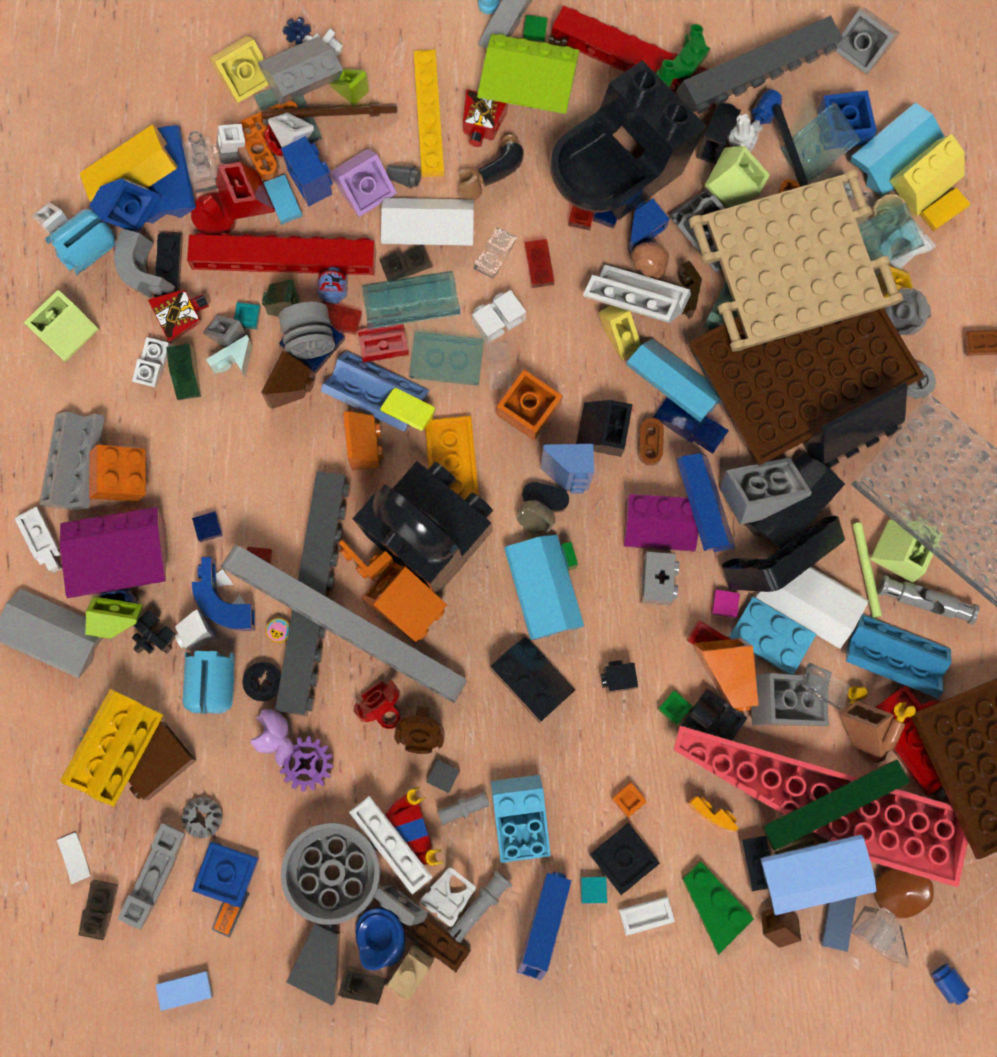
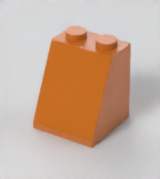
[361,562,447,642]
[693,638,758,711]

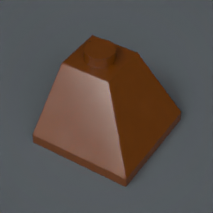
[261,351,315,409]

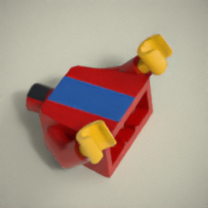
[372,787,443,866]

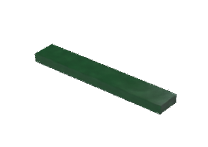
[762,759,910,850]

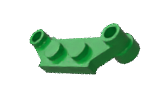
[656,24,711,87]

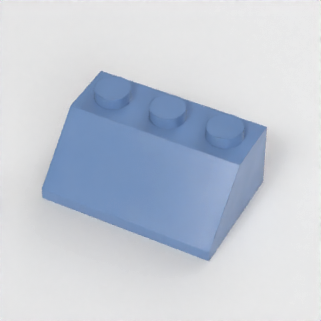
[540,444,594,494]

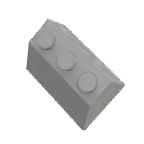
[258,37,343,105]

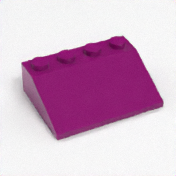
[60,507,166,598]

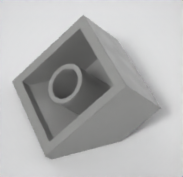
[836,7,900,74]

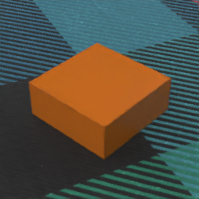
[611,782,647,818]

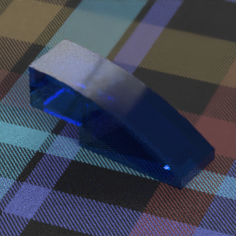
[653,398,729,454]

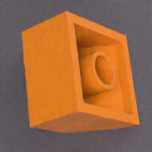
[343,411,384,471]

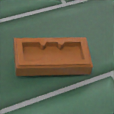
[964,330,997,356]

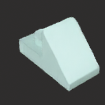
[206,335,253,377]

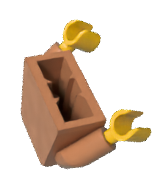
[840,686,915,762]

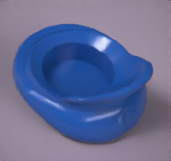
[356,907,405,970]

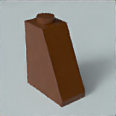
[129,721,196,800]

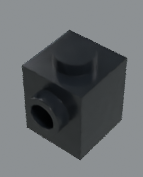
[600,660,638,693]

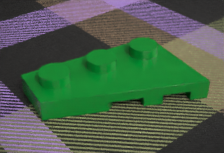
[682,861,754,955]

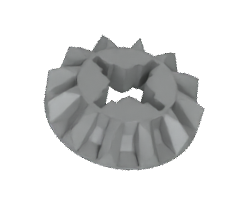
[907,363,936,400]
[181,797,222,838]

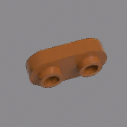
[638,418,664,466]

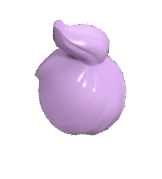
[250,709,294,767]

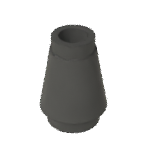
[386,165,421,188]

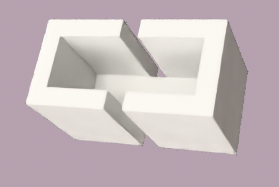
[472,290,526,345]

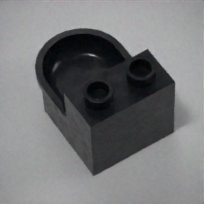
[550,60,706,220]
[352,461,493,596]

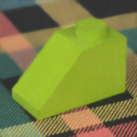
[85,596,143,639]

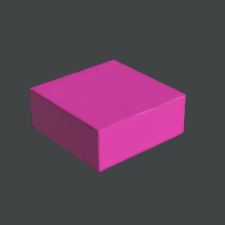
[711,589,740,618]

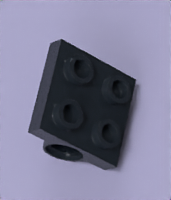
[678,688,748,741]

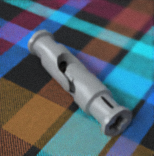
[877,575,980,625]

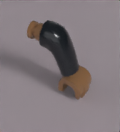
[458,134,524,201]

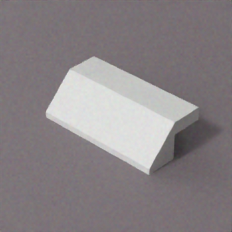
[381,198,474,245]
[583,265,691,323]
[756,567,869,649]

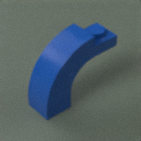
[192,557,255,631]

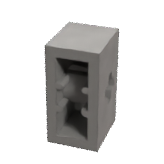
[641,552,679,606]

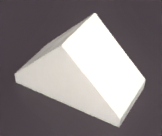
[268,113,314,148]
[32,202,68,235]

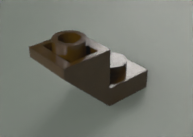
[678,260,702,319]

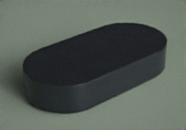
[522,482,569,513]

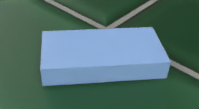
[156,971,213,1011]

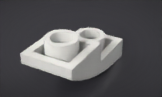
[132,337,171,388]

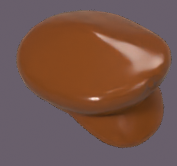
[874,868,934,919]

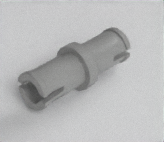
[437,791,489,825]

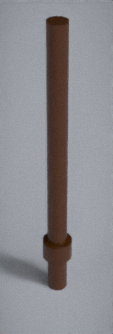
[261,102,397,119]

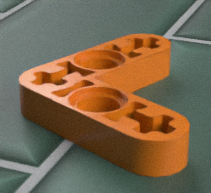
[238,101,298,180]

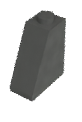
[286,923,340,1006]

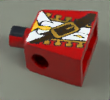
[463,89,508,147]
[148,290,209,343]

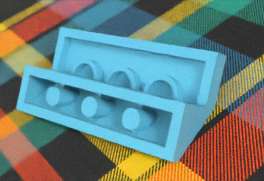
[851,102,945,197]
[626,338,720,422]
[504,535,584,640]

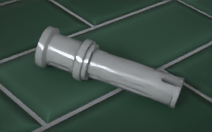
[448,870,513,943]

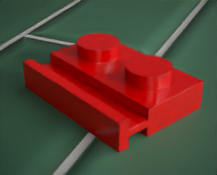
[358,322,409,363]

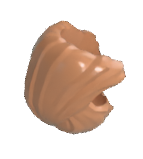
[630,242,669,281]

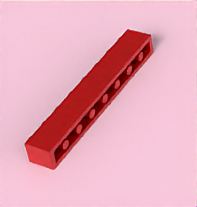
[551,5,714,110]
[187,233,376,275]

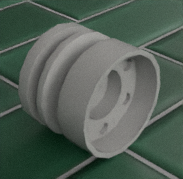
[278,302,335,359]

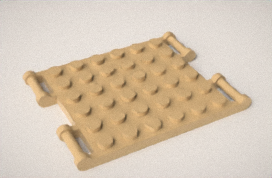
[688,170,904,352]

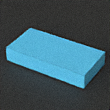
[264,174,302,225]

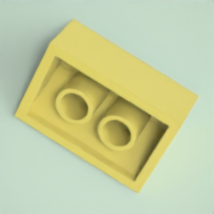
[890,134,965,217]

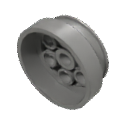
[281,823,381,925]

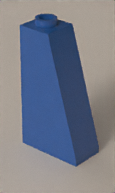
[517,872,572,981]

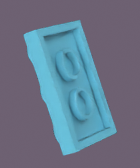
[729,597,816,675]

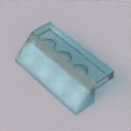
[362,271,461,329]

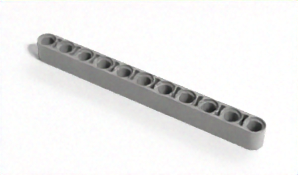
[221,545,467,703]

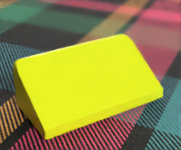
[380,388,435,431]

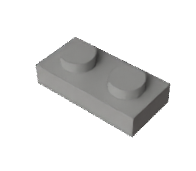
[374,883,428,926]

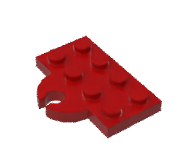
[874,685,942,795]

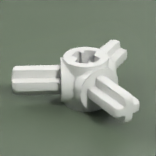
[729,113,763,152]

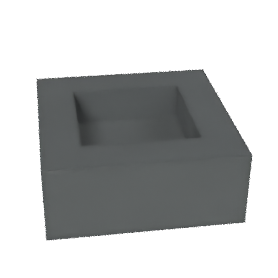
[427,760,460,793]

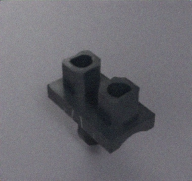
[132,610,176,654]

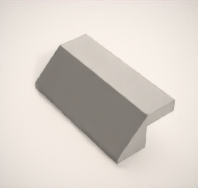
[39,411,105,510]
[0,588,103,678]

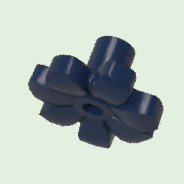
[283,17,311,46]

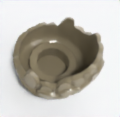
[516,500,555,533]

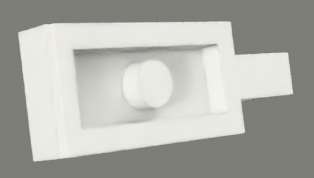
[15,506,62,573]

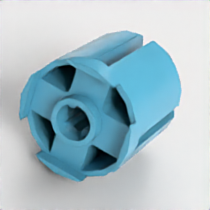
[45,209,115,276]
[182,651,235,714]

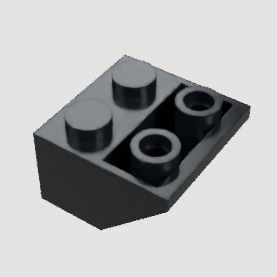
[576,400,633,457]

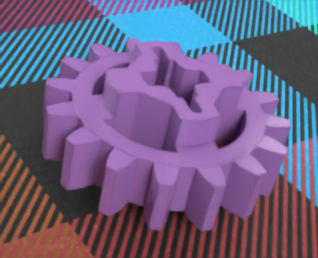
[279,736,334,792]

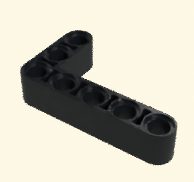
[721,516,845,592]

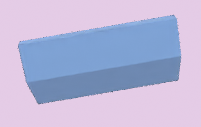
[761,834,876,915]

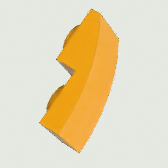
[687,796,739,832]

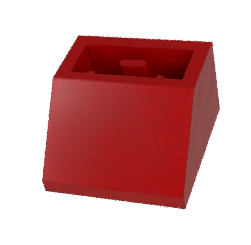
[215,162,275,220]

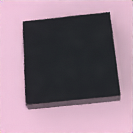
[589,823,660,895]

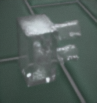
[182,131,221,193]

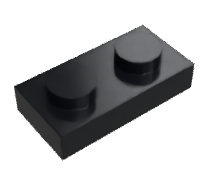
[740,835,771,891]

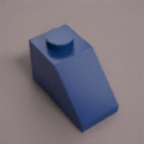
[628,199,670,253]

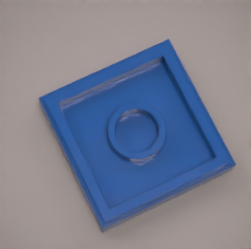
[192,842,259,908]

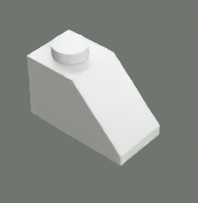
[175,610,217,652]

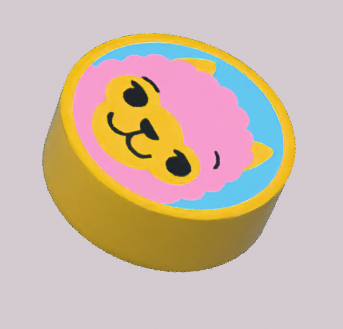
[266,618,290,643]

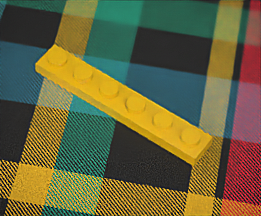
[413,49,444,177]

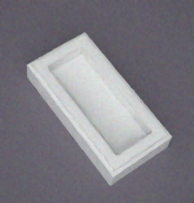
[619,896,675,936]

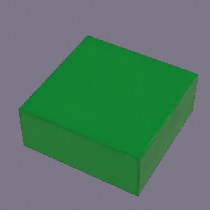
[523,15,548,42]
[561,541,578,571]
[657,691,693,726]

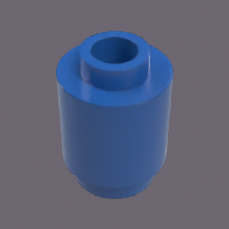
[752,89,782,124]
[931,963,970,1005]

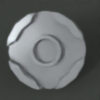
[885,288,932,335]

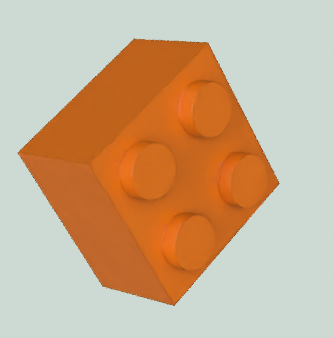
[496,370,563,441]
[89,444,146,502]

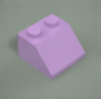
[330,149,397,217]

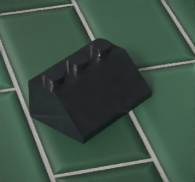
[490,636,575,724]

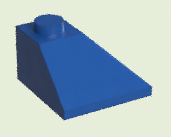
[89,178,161,233]

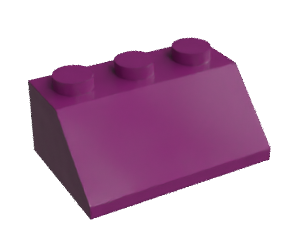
[624,494,699,552]

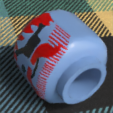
[317,268,348,304]

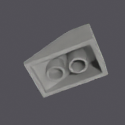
[720,458,812,525]
[751,673,829,726]

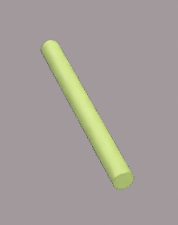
[852,523,882,618]

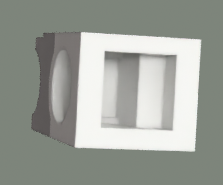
[216,124,245,164]

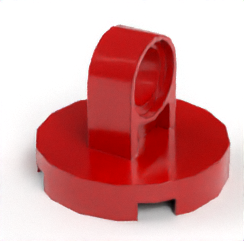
[191,192,236,235]
[353,680,401,729]

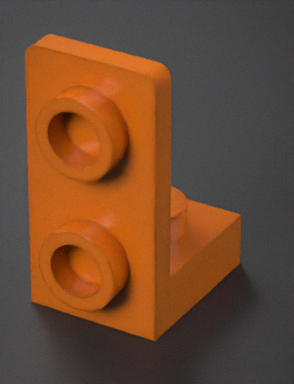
[338,540,394,581]

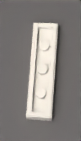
[349,796,433,894]

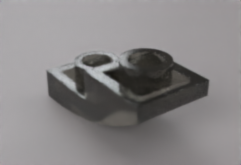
[379,245,433,281]
[78,880,119,940]

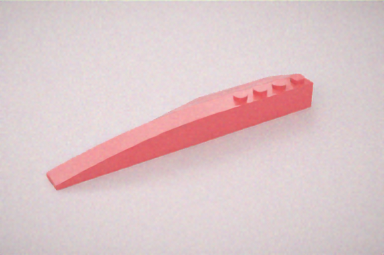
[673,726,968,888]

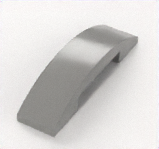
[118,823,186,930]

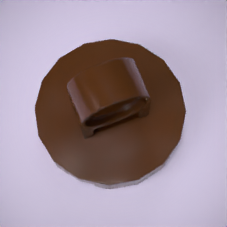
[394,705,445,754]

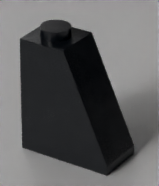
[696,103,741,165]

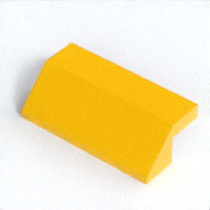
[79,124,178,201]
[60,689,163,807]

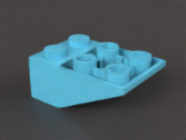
[491,775,551,863]

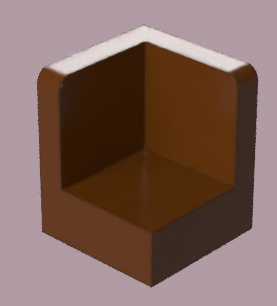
[761,908,802,948]

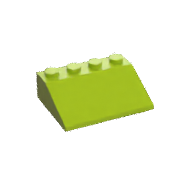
[477,34,579,114]

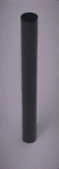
[772,105,809,187]

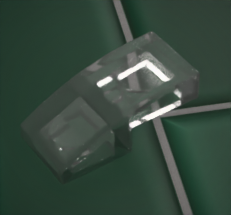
[801,663,850,709]

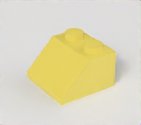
[209,36,268,103]

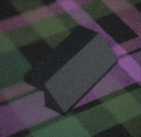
[744,453,845,550]

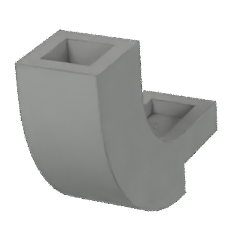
[114,229,175,298]

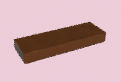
[401,917,471,972]

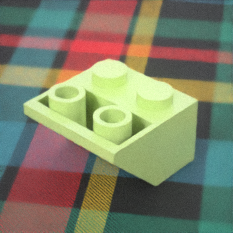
[705,146,770,208]
[24,290,99,362]
[870,520,942,583]

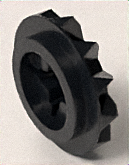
[242,662,281,701]

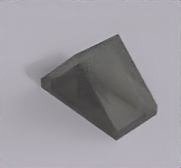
[338,965,387,1004]

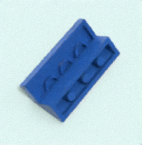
[146,125,196,224]
[676,453,736,553]

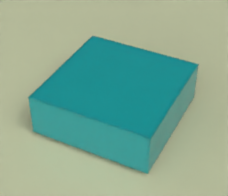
[234,302,261,329]
[581,877,607,904]

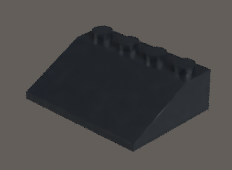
[804,383,908,468]

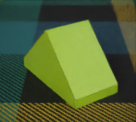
[329,69,369,106]

